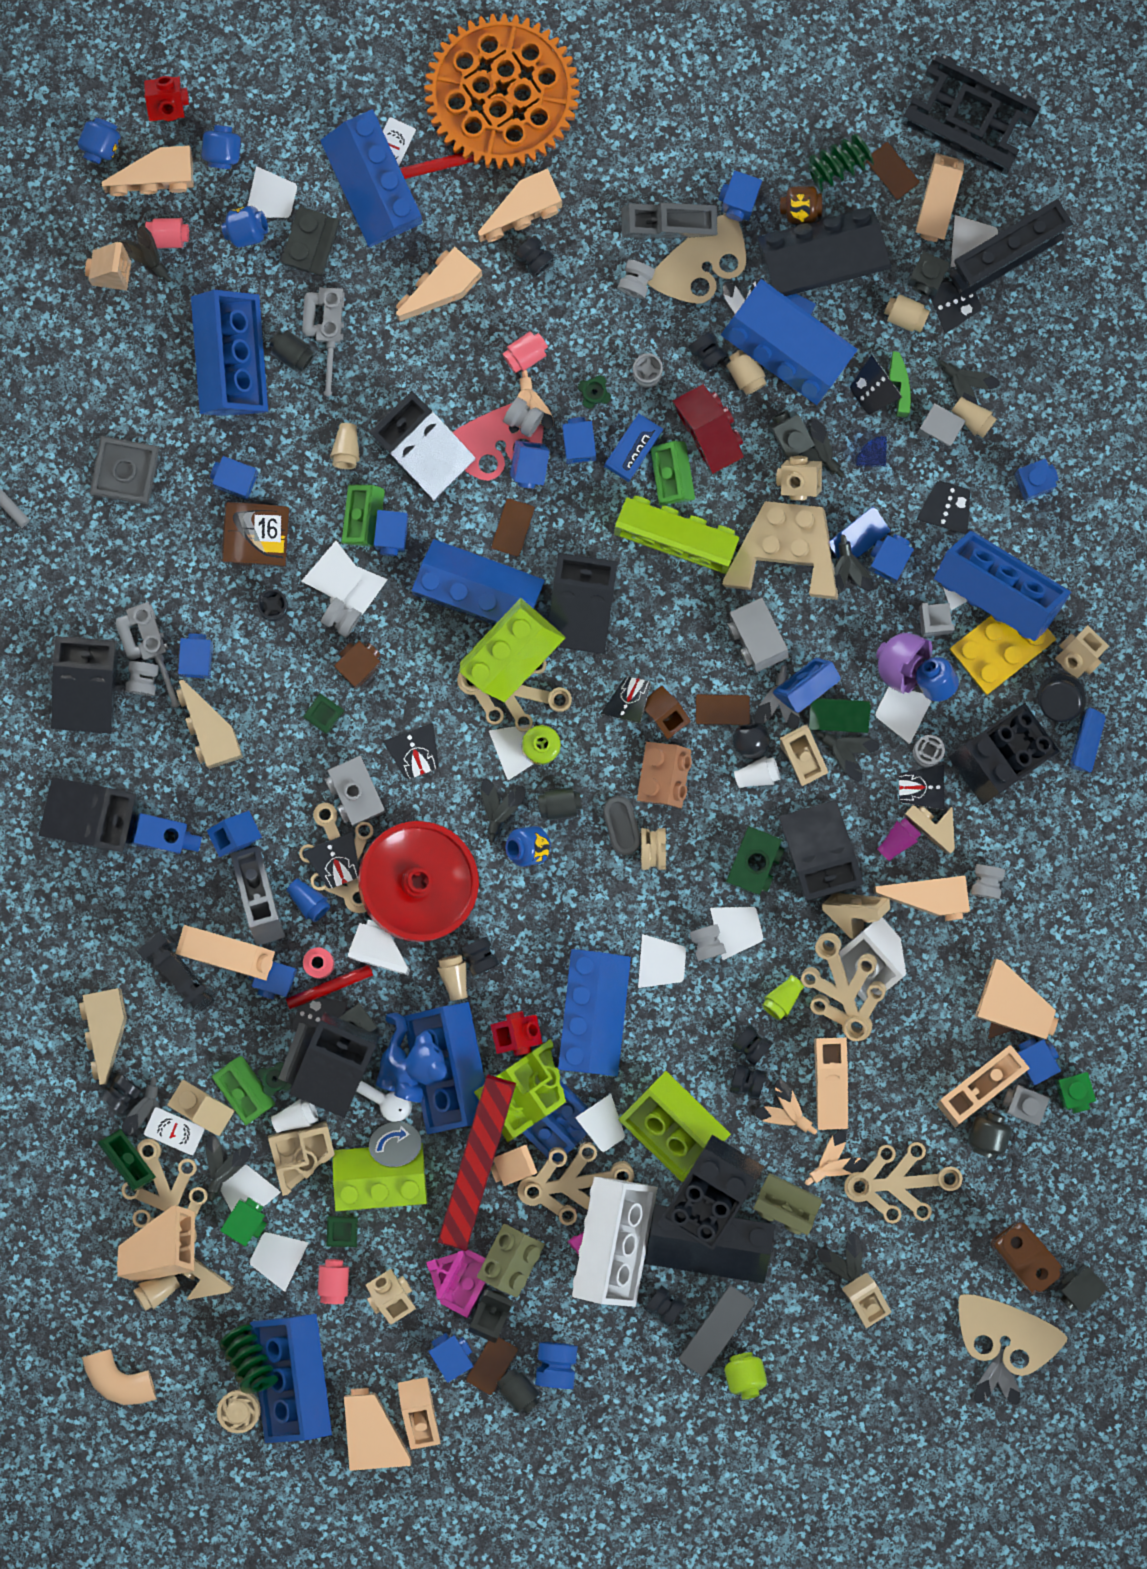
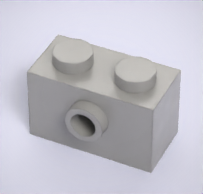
[727,598,789,673]
[325,756,386,827]

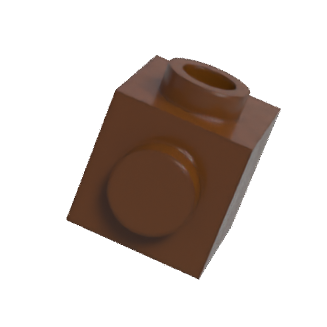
[334,641,382,690]
[644,685,691,739]

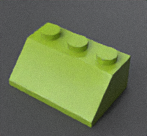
[459,598,565,702]
[618,1071,731,1183]
[333,1143,428,1211]

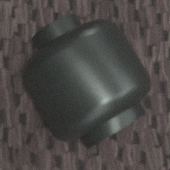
[968,1112,1012,1159]

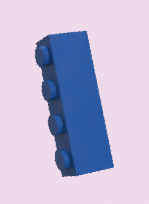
[320,109,423,247]
[721,279,858,405]
[191,290,268,416]
[934,530,1071,641]
[412,539,545,625]
[558,949,631,1077]
[403,1002,485,1134]
[250,1314,332,1443]

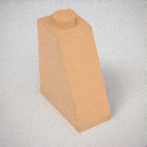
[916,153,964,242]
[175,925,275,980]
[975,959,1058,1040]
[117,1205,195,1282]
[344,1388,412,1471]

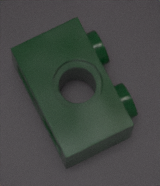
[725,826,785,897]

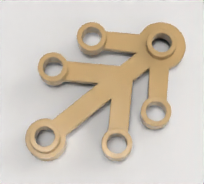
[457,660,572,732]
[299,803,374,913]
[801,933,886,1041]
[121,1139,208,1242]
[518,1142,634,1225]
[844,1142,963,1224]

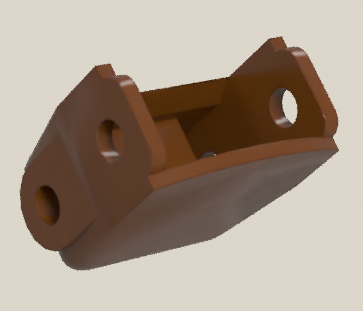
[990,1222,1062,1296]

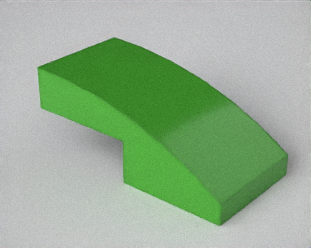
[888,351,911,418]

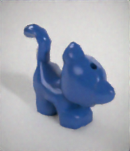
[375,1013,447,1103]

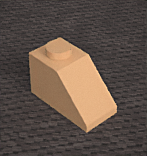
[491,1144,538,1186]
[398,1377,441,1450]

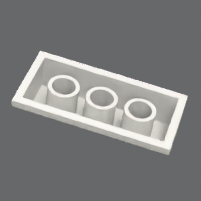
[572,1176,658,1307]

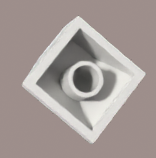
[839,918,906,1002]
[348,920,410,976]

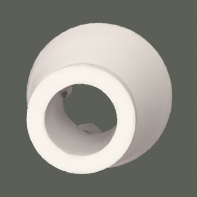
[734,756,780,788]
[271,1099,318,1133]

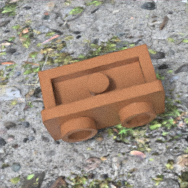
[637,742,692,808]

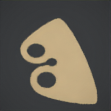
[647,213,746,304]
[958,1294,1068,1376]

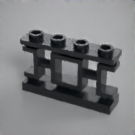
[901,54,1041,176]
[949,199,1073,298]
[137,931,217,1012]

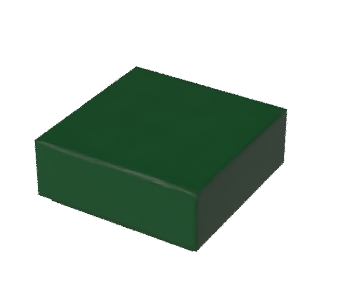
[303,693,344,735]
[326,1216,358,1247]

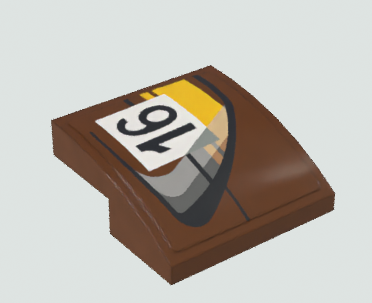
[221,502,289,567]

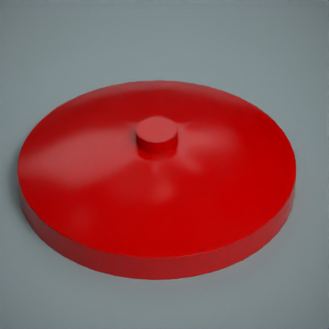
[358,821,479,942]

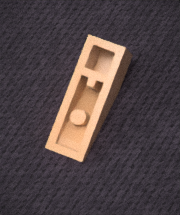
[85,242,131,291]
[873,876,970,921]
[936,1045,1030,1128]

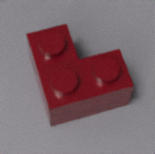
[672,384,744,474]

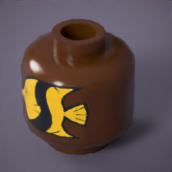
[780,186,823,225]

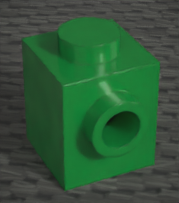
[1055,1072,1096,1114]
[220,1197,267,1247]

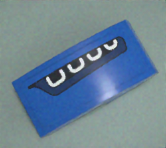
[604,413,663,482]

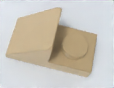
[780,724,829,786]
[903,805,955,855]
[822,893,890,939]
[167,1079,235,1136]
[182,1257,234,1300]
[842,1273,892,1328]

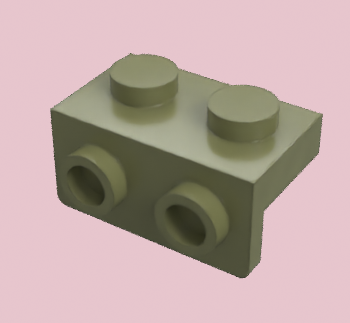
[753,1173,823,1236]
[477,1224,545,1298]

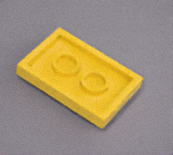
[949,615,1057,696]

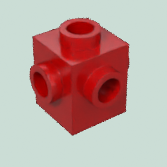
[144,76,189,121]
[490,1011,543,1056]

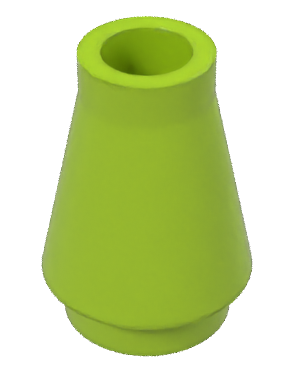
[762,975,805,1021]

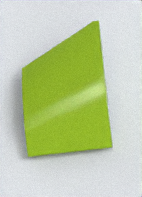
[474,1039,566,1142]

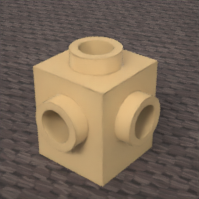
[776,456,822,500]
[1055,625,1109,678]
[366,1269,416,1325]

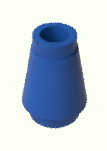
[286,878,330,922]

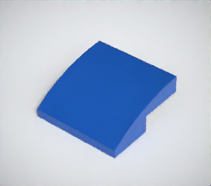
[522,1080,588,1162]

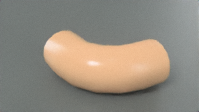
[82,1349,157,1405]

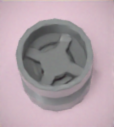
[617,260,655,299]
[633,353,663,388]
[503,397,544,437]
[321,597,362,638]
[125,661,159,696]
[912,735,945,767]
[971,864,1005,900]
[689,924,726,962]

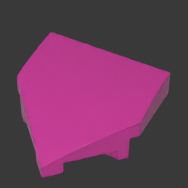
[426,1250,487,1318]

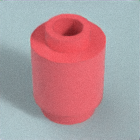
[145,218,189,248]
[502,331,548,373]
[303,948,335,979]
[317,1259,349,1304]

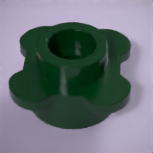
[578,375,611,409]
[258,1062,292,1096]

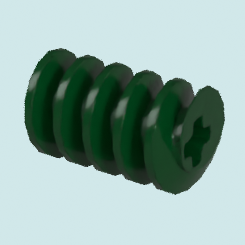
[808,134,874,192]
[219,1325,278,1394]

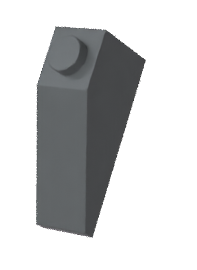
[230,846,285,946]

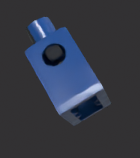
[130,813,202,855]

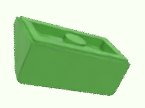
[650,441,695,506]
[342,485,385,547]
[211,1056,275,1126]

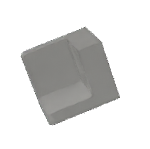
[917,403,965,446]
[919,603,955,637]

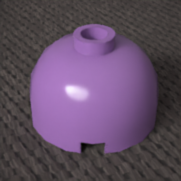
[876,633,932,694]

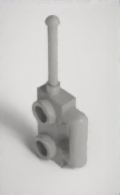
[302,287,345,396]
[115,602,180,708]

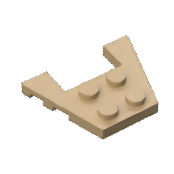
[723,501,838,600]

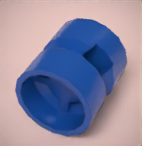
[535,1342,578,1389]

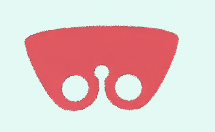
[452,403,544,481]

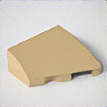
[268,1121,335,1196]

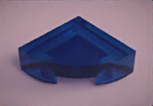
[856,436,887,467]

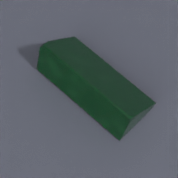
[809,698,871,733]
[98,1129,156,1191]

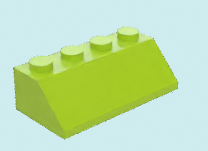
[614,496,739,574]

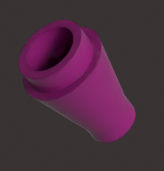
[877,817,921,861]

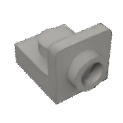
[1002,1085,1050,1126]

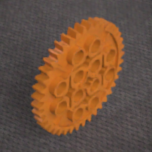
[424,13,579,169]

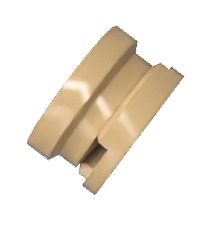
[641,828,666,870]
[217,1389,261,1434]

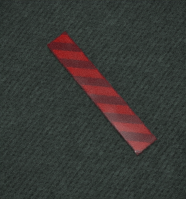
[438,1074,516,1251]

